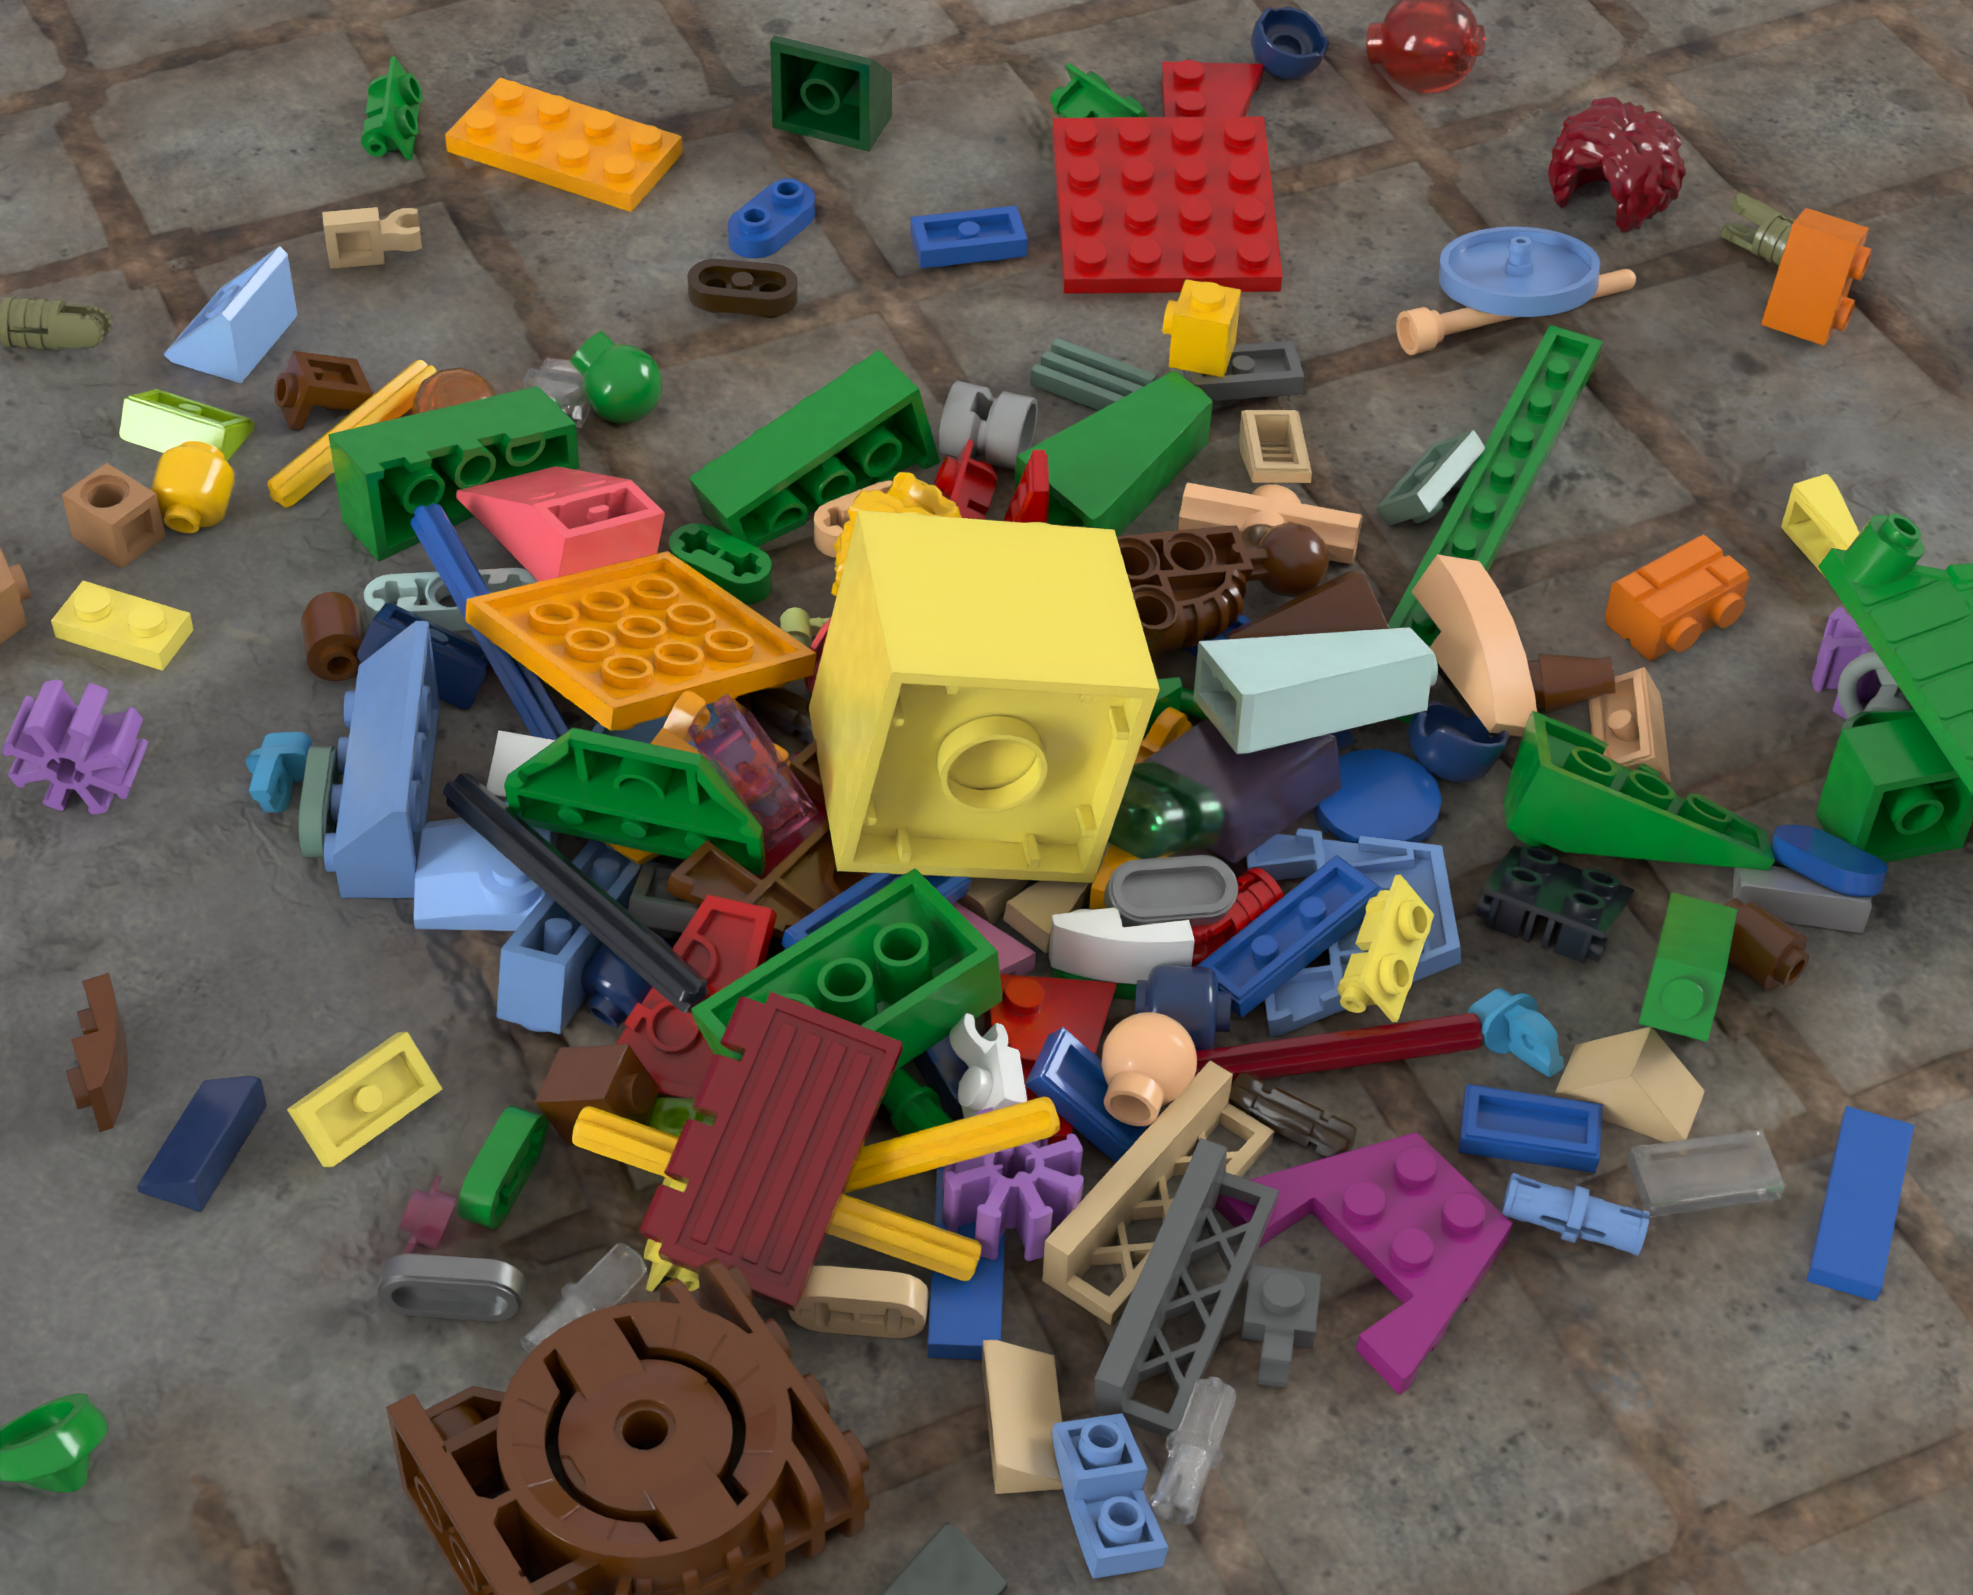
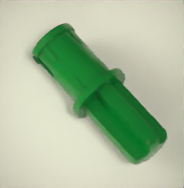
[881,1067,954,1135]

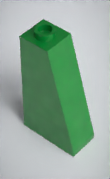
[1014,370,1213,537]

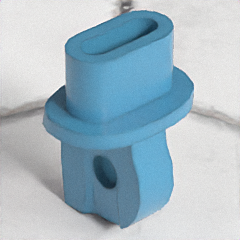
[246,732,313,813]
[1467,988,1564,1077]

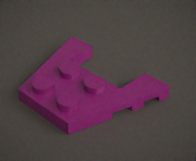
[1215,1132,1513,1395]

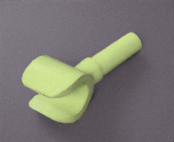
[780,607,831,648]

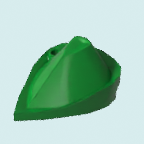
[0,1393,108,1492]

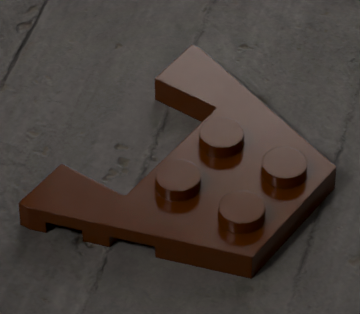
[666,739,871,939]

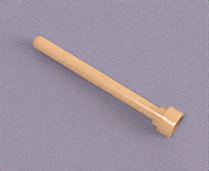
[1396,269,1636,355]

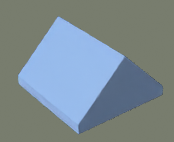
[163,246,298,383]

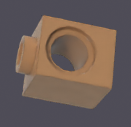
[62,462,166,569]

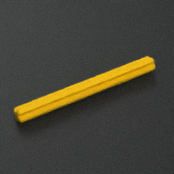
[572,1106,982,1281]

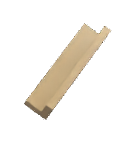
[1042,1061,1274,1326]

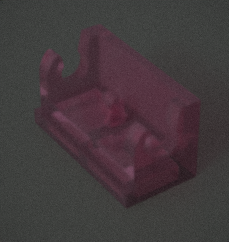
[688,694,819,851]

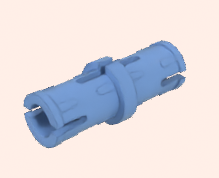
[1501,1173,1650,1256]

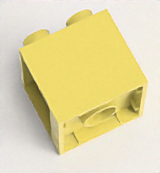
[809,510,1160,883]

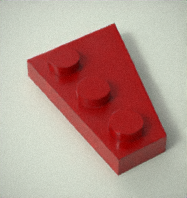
[1161,60,1264,117]
[984,974,1117,1145]

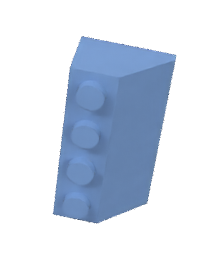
[324,621,440,898]

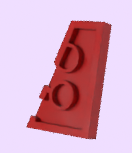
[615,895,777,1103]

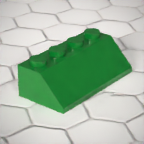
[691,868,1003,1071]

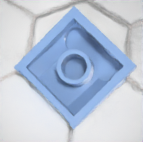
[414,801,558,931]

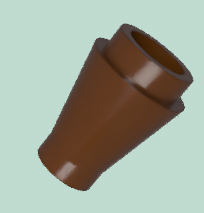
[1527,653,1616,714]

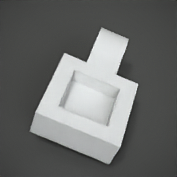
[949,1013,1027,1119]

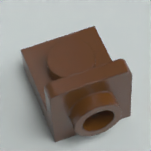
[274,351,373,430]

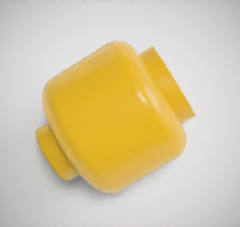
[150,441,235,533]

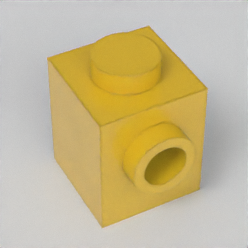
[1162,279,1241,378]

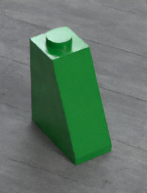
[1638,892,1738,1042]

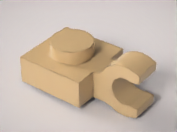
[322,207,422,269]

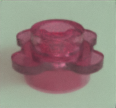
[399,1174,458,1254]

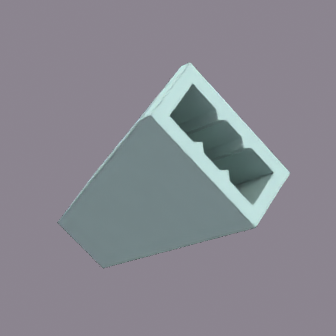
[1193,627,1438,754]

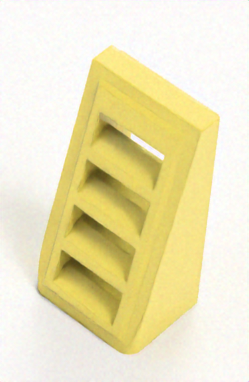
[1781,474,1859,577]

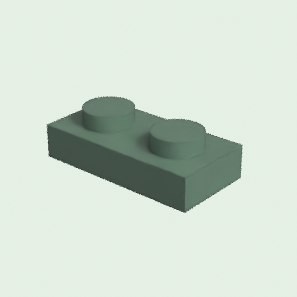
[1376,430,1485,526]

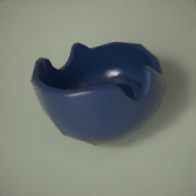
[1251,6,1329,80]
[1408,701,1510,783]

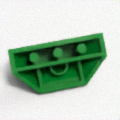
[504,728,766,876]

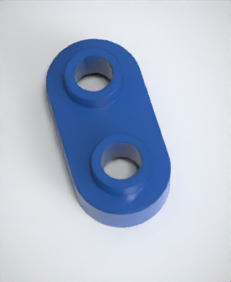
[728,178,815,259]

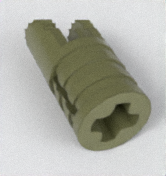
[1720,192,1795,267]
[0,296,114,351]

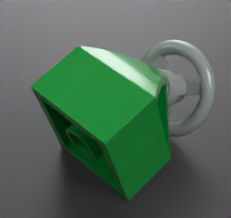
[1815,651,1973,863]

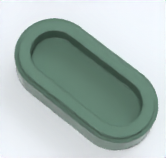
[299,746,341,857]

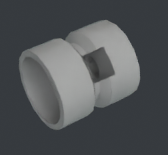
[939,381,1038,470]

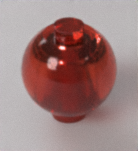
[1366,0,1485,93]

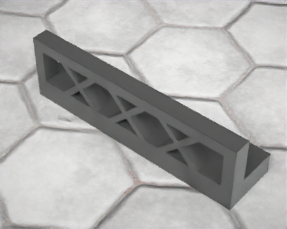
[1095,1138,1279,1441]

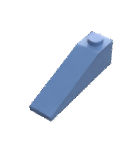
[496,839,657,1034]

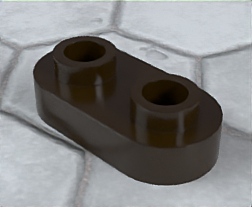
[687,259,798,318]

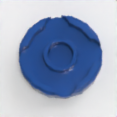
[1313,749,1442,844]

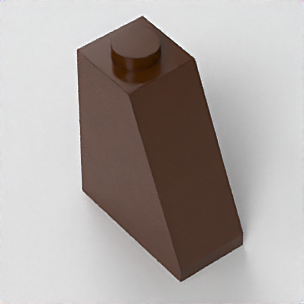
[1223,571,1390,640]

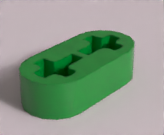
[669,523,772,605]
[458,1105,548,1229]

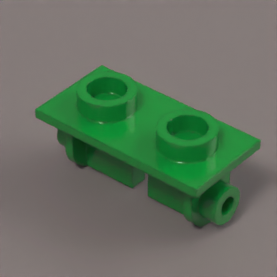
[361,56,423,161]
[1050,63,1148,118]

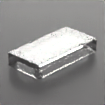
[1627,1129,1785,1217]

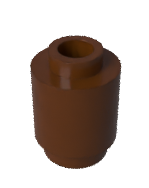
[301,592,366,681]
[1724,898,1809,991]

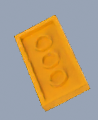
[445,78,683,212]

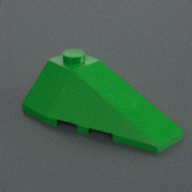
[1503,711,1775,871]

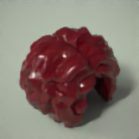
[1548,97,1686,233]

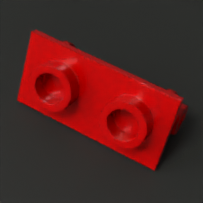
[933,439,998,520]

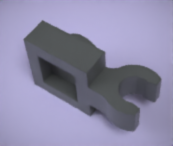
[1241,1264,1322,1388]

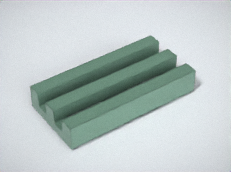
[1030,338,1157,411]

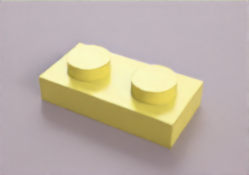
[51,581,194,671]
[287,1032,443,1167]

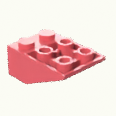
[456,466,665,582]

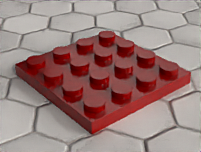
[1052,116,1283,294]

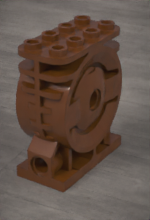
[386,1258,870,1595]

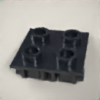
[1476,845,1635,964]

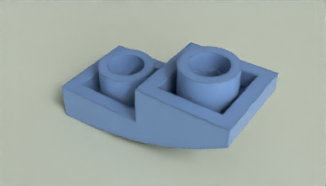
[1051,1413,1169,1579]

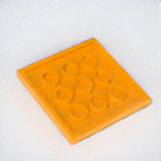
[465,551,816,731]

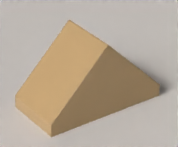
[1554,1027,1705,1149]

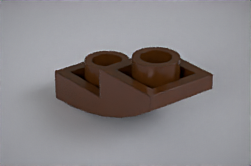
[66,973,128,1132]

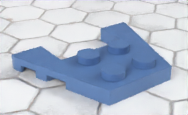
[1243,823,1461,1037]

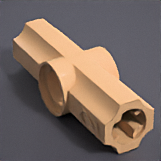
[1178,483,1362,565]

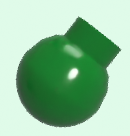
[570,331,662,424]

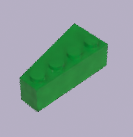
[689,350,940,547]
[328,386,580,562]

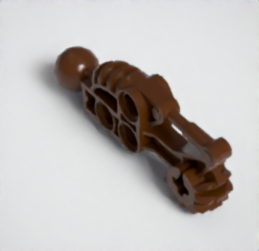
[1117,522,1329,663]

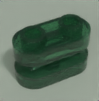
[1108,761,1222,859]

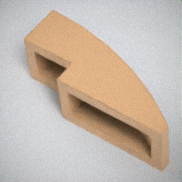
[1411,554,1537,737]

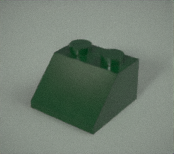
[770,35,892,152]

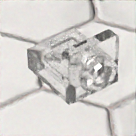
[524,357,591,428]

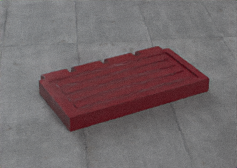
[638,992,903,1312]

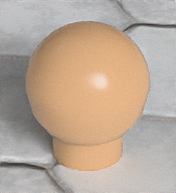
[1101,1012,1197,1126]

